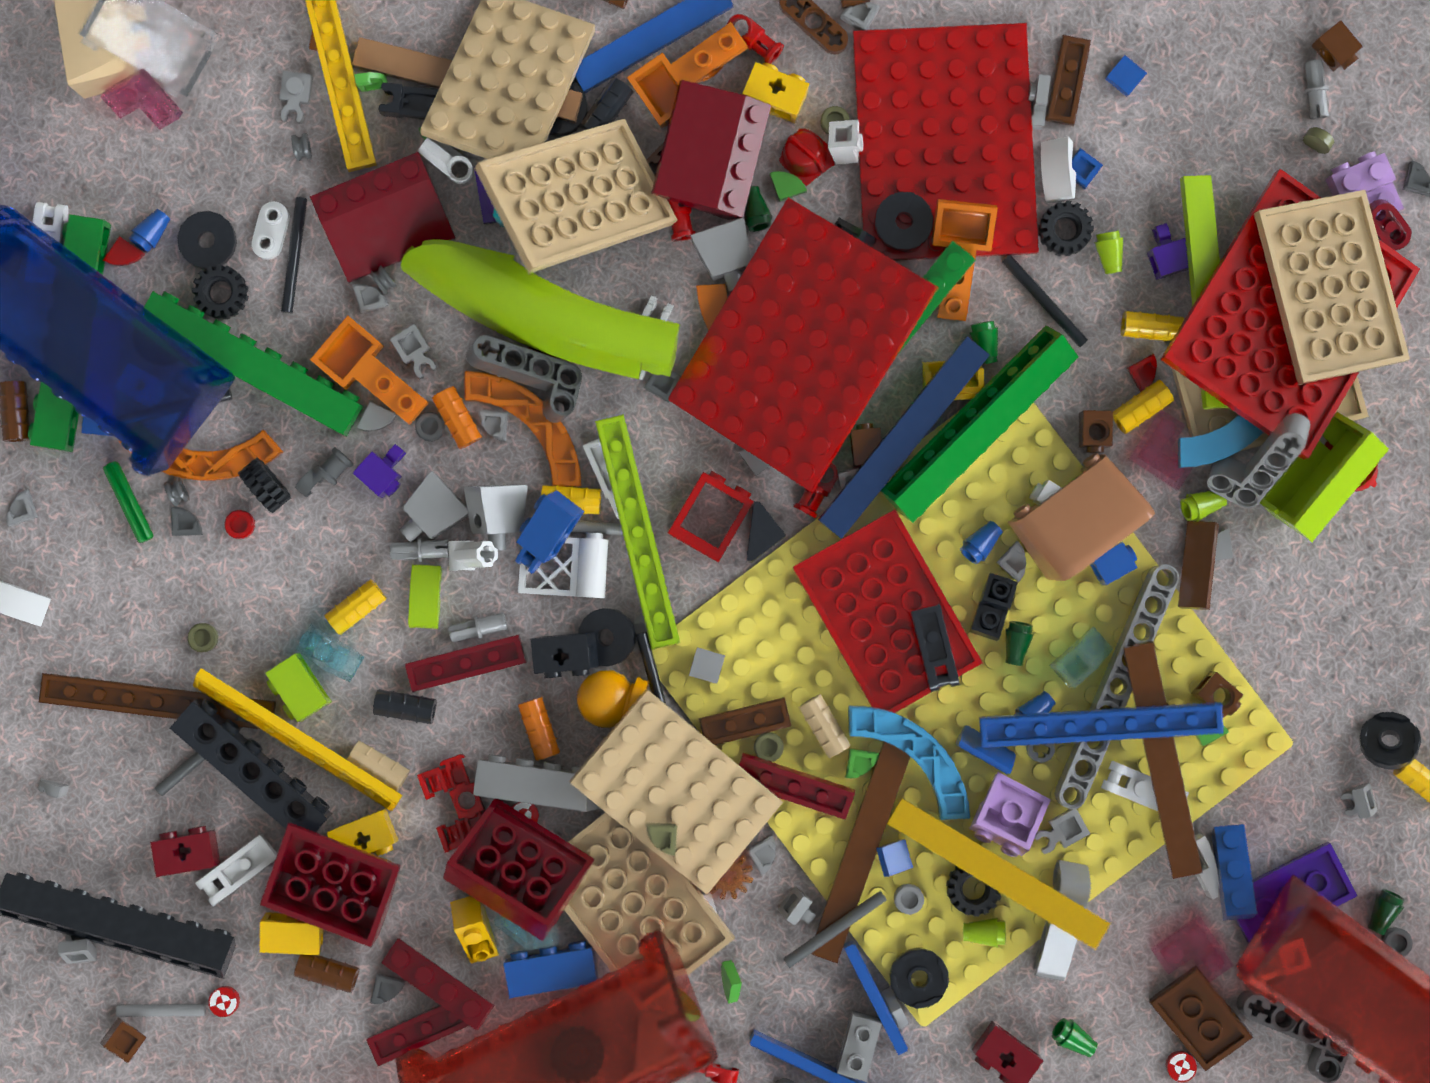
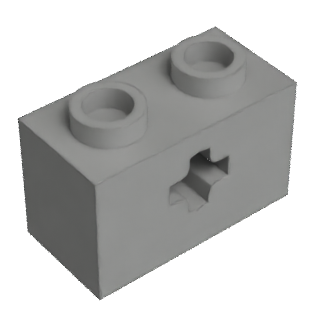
[835,1010,882,1082]

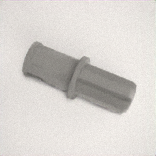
[1305,59,1329,120]
[390,539,449,562]
[448,612,508,642]

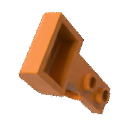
[627,22,748,128]
[931,199,998,321]
[310,315,429,425]

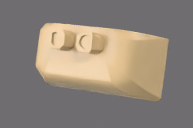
[54,0,150,99]

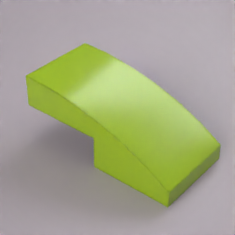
[408,565,442,629]

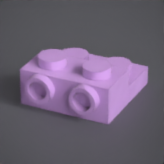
[1325,151,1404,216]
[969,772,1051,857]

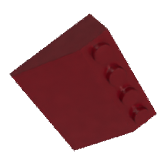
[651,80,771,220]
[310,152,456,283]
[443,798,595,941]
[260,823,401,947]

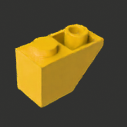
[450,896,499,964]

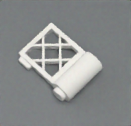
[518,533,608,598]

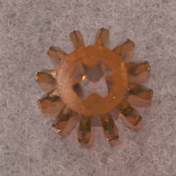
[710,855,753,900]

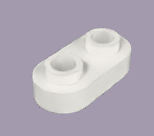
[251,201,290,260]

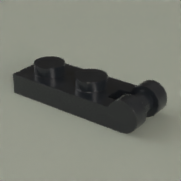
[910,604,960,692]

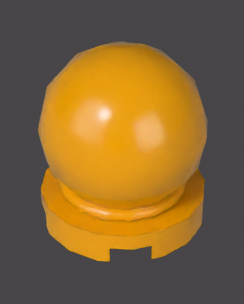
[577,670,649,728]

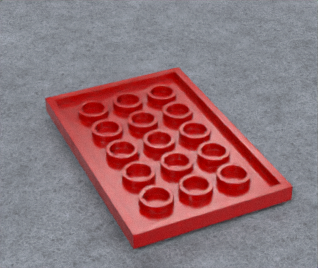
[792,509,983,713]

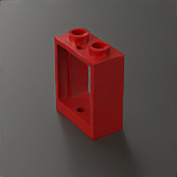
[668,471,754,563]

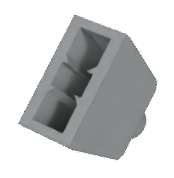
[691,217,751,292]
[399,471,469,542]
[464,484,527,551]

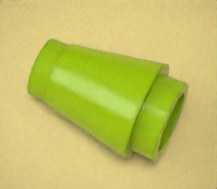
[1094,230,1123,274]
[1180,491,1227,521]
[963,918,1006,948]

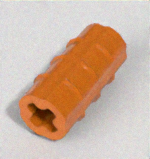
[432,386,482,449]
[518,697,560,761]

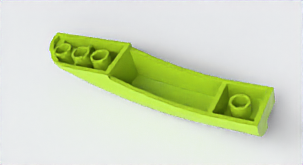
[400,240,680,379]

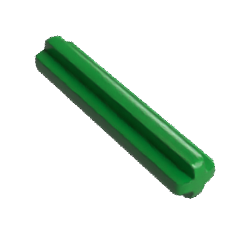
[103,461,153,543]

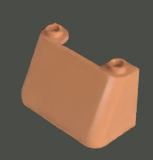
[1008,453,1155,581]

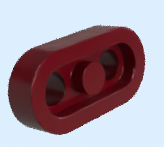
[1369,199,1412,250]

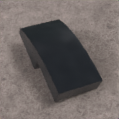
[970,573,1018,641]

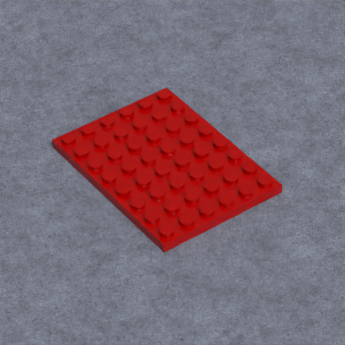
[853,23,1039,261]
[1160,169,1420,460]
[668,197,938,492]

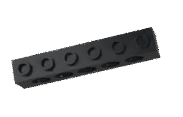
[169,698,332,832]

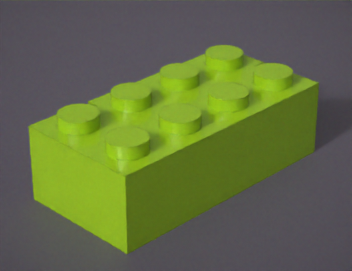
[1259,411,1389,542]

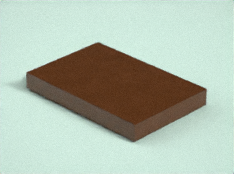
[1149,965,1253,1071]

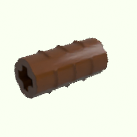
[0,380,30,442]
[294,954,360,993]

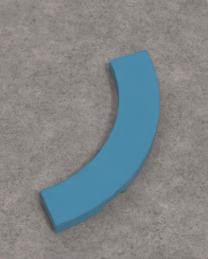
[1178,414,1264,468]
[848,705,970,820]

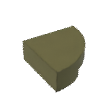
[646,823,677,856]

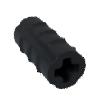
[580,77,634,130]
[373,689,437,724]

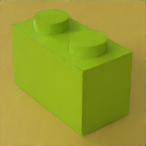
[265,653,332,722]

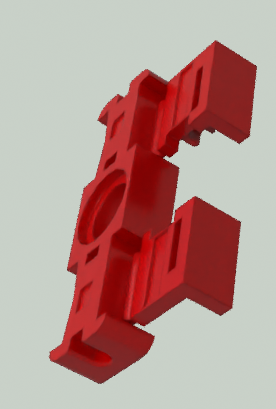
[417,754,485,853]

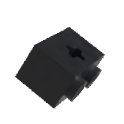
[530,632,599,678]

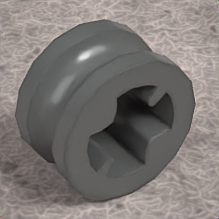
[291,133,312,161]
[369,265,397,295]
[164,477,190,506]
[1026,744,1055,763]

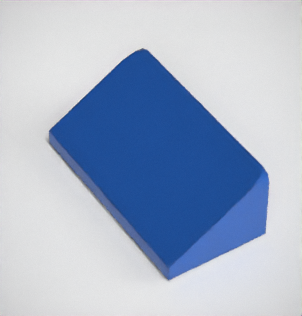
[955,725,1016,775]

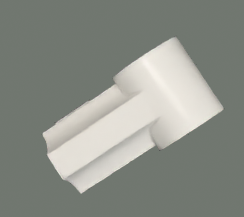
[417,138,473,184]
[448,541,498,571]

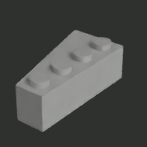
[473,754,601,812]

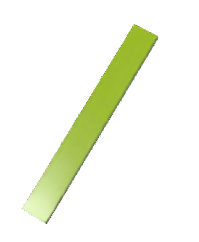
[1180,175,1229,409]
[595,414,680,650]

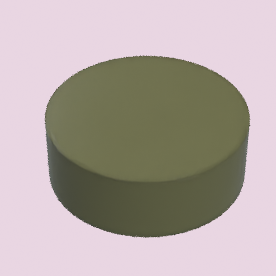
[820,106,850,135]
[1303,127,1334,154]
[187,623,218,652]
[754,732,784,762]

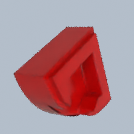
[103,236,146,266]
[1127,353,1157,392]

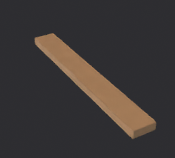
[352,37,583,123]

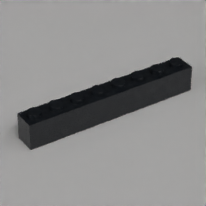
[0,872,236,979]

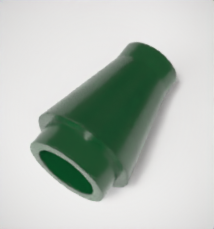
[744,186,773,232]
[1005,621,1035,666]
[1368,889,1405,935]

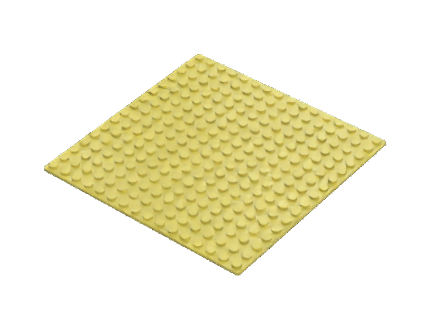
[652,402,1293,1027]

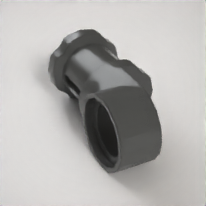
[295,447,354,497]

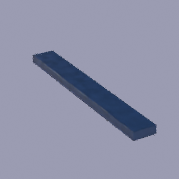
[818,336,990,539]

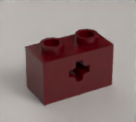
[150,826,221,877]
[972,1021,1044,1083]

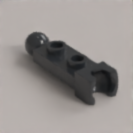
[378,83,439,120]

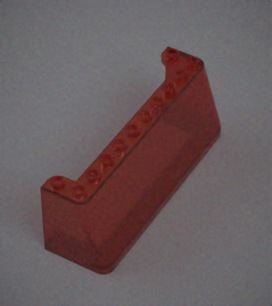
[1235,874,1430,1083]
[395,929,718,1083]

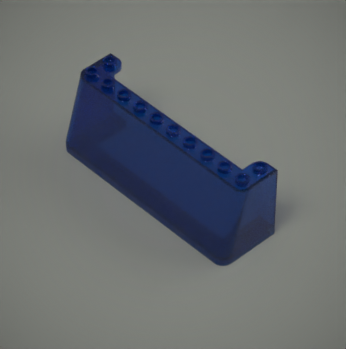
[0,205,235,477]

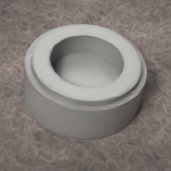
[894,884,924,915]

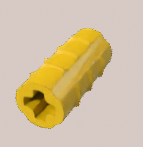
[1121,311,1184,342]
[1113,380,1174,434]
[541,485,601,515]
[324,579,387,635]
[1393,759,1430,803]

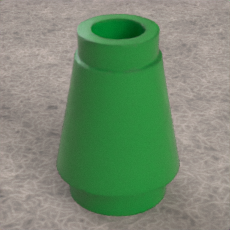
[969,321,998,364]
[1052,1018,1098,1058]

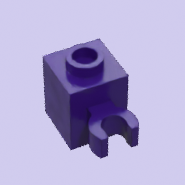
[1147,223,1189,280]
[353,444,407,498]

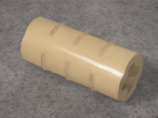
[799,694,851,758]
[347,741,410,792]

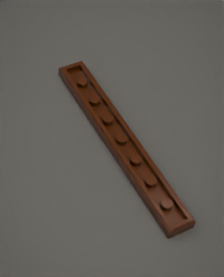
[1123,641,1203,879]
[39,673,276,729]
[811,741,910,963]

